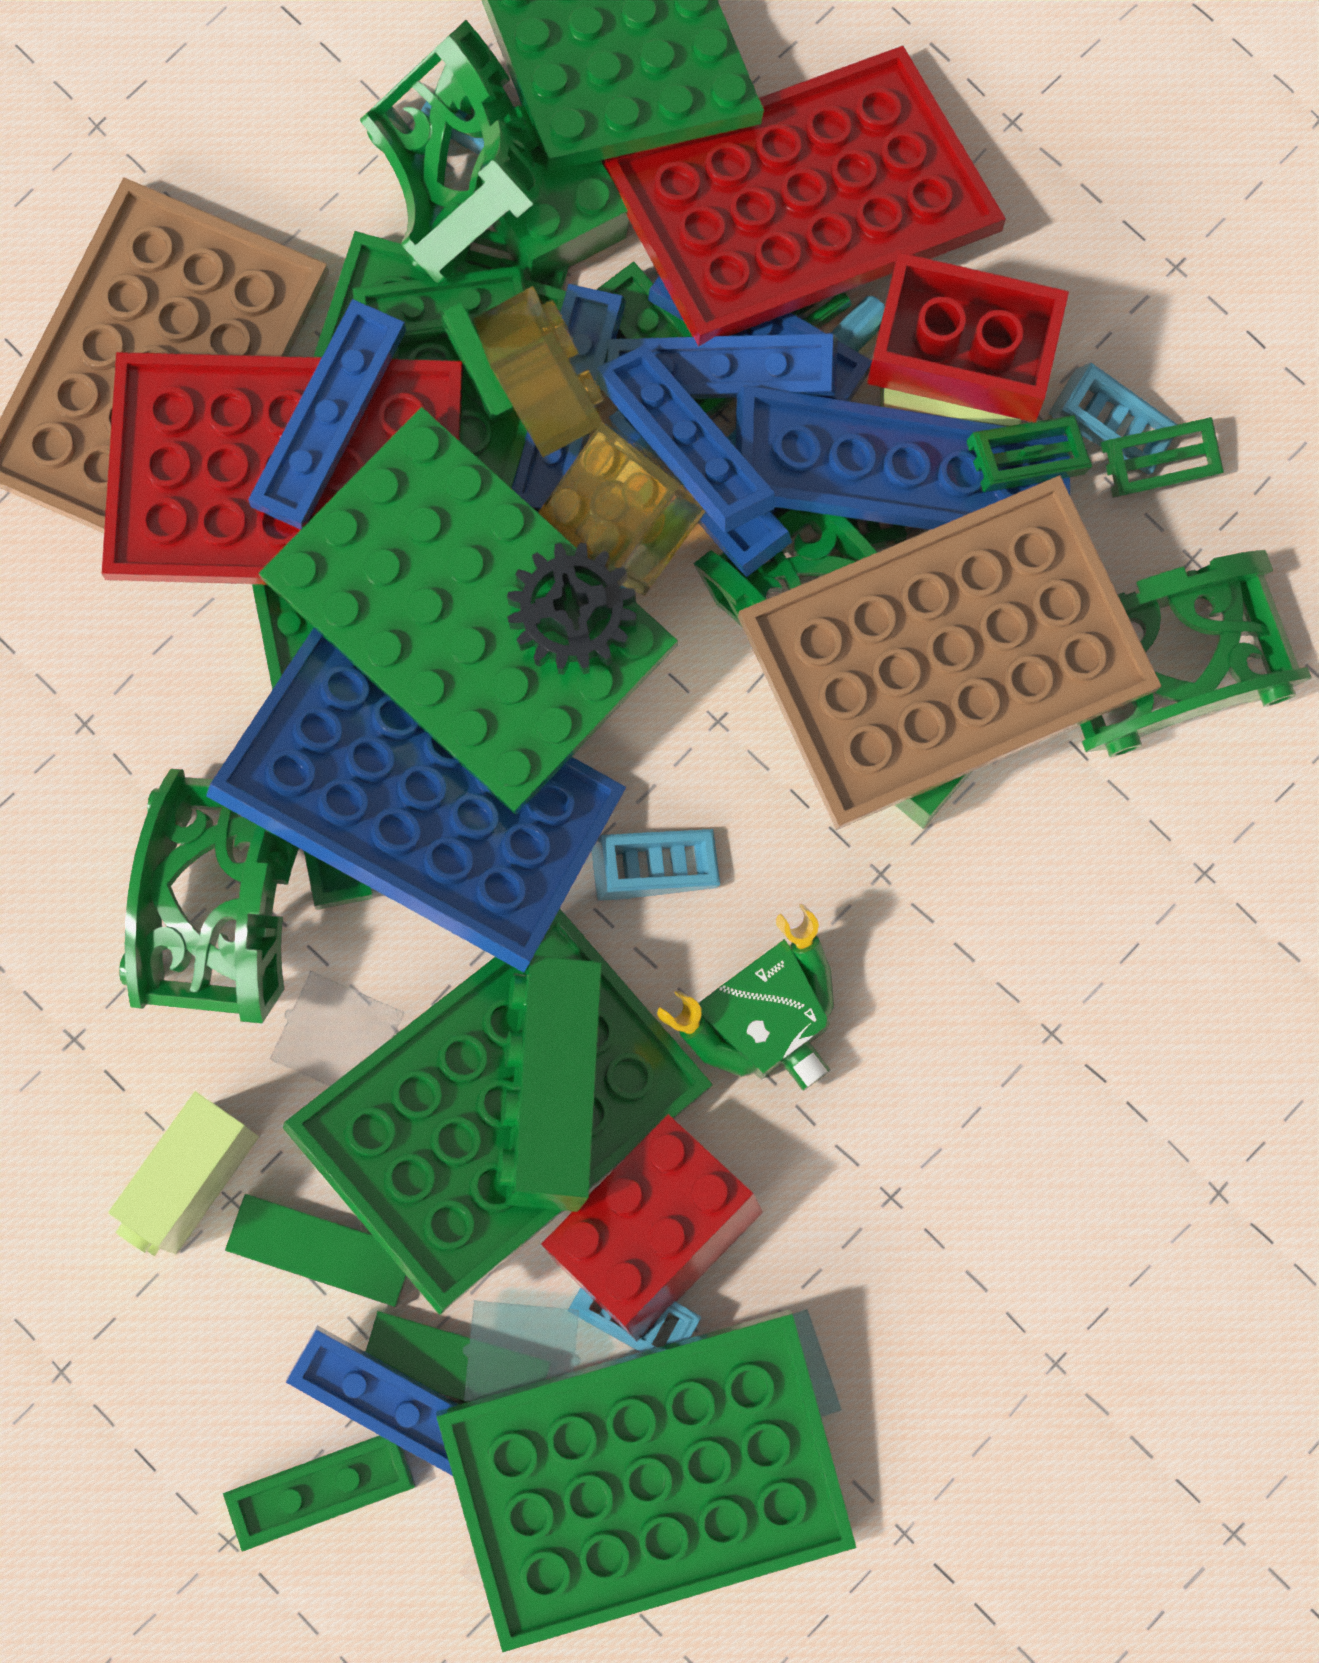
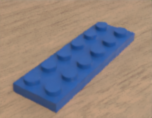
[735,385,1070,530]

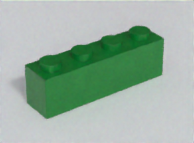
[497,955,602,1212]

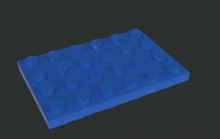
[206,628,626,972]

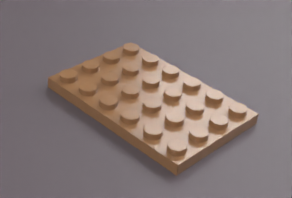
[0,177,329,534]
[738,475,1161,830]

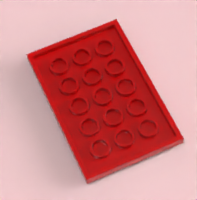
[602,45,1006,347]
[101,352,463,585]

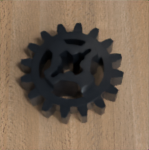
[507,543,637,675]

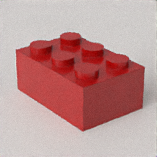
[867,252,1069,423]
[541,1114,763,1342]

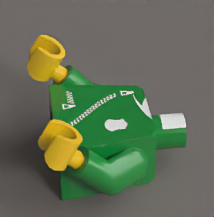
[657,904,834,1091]

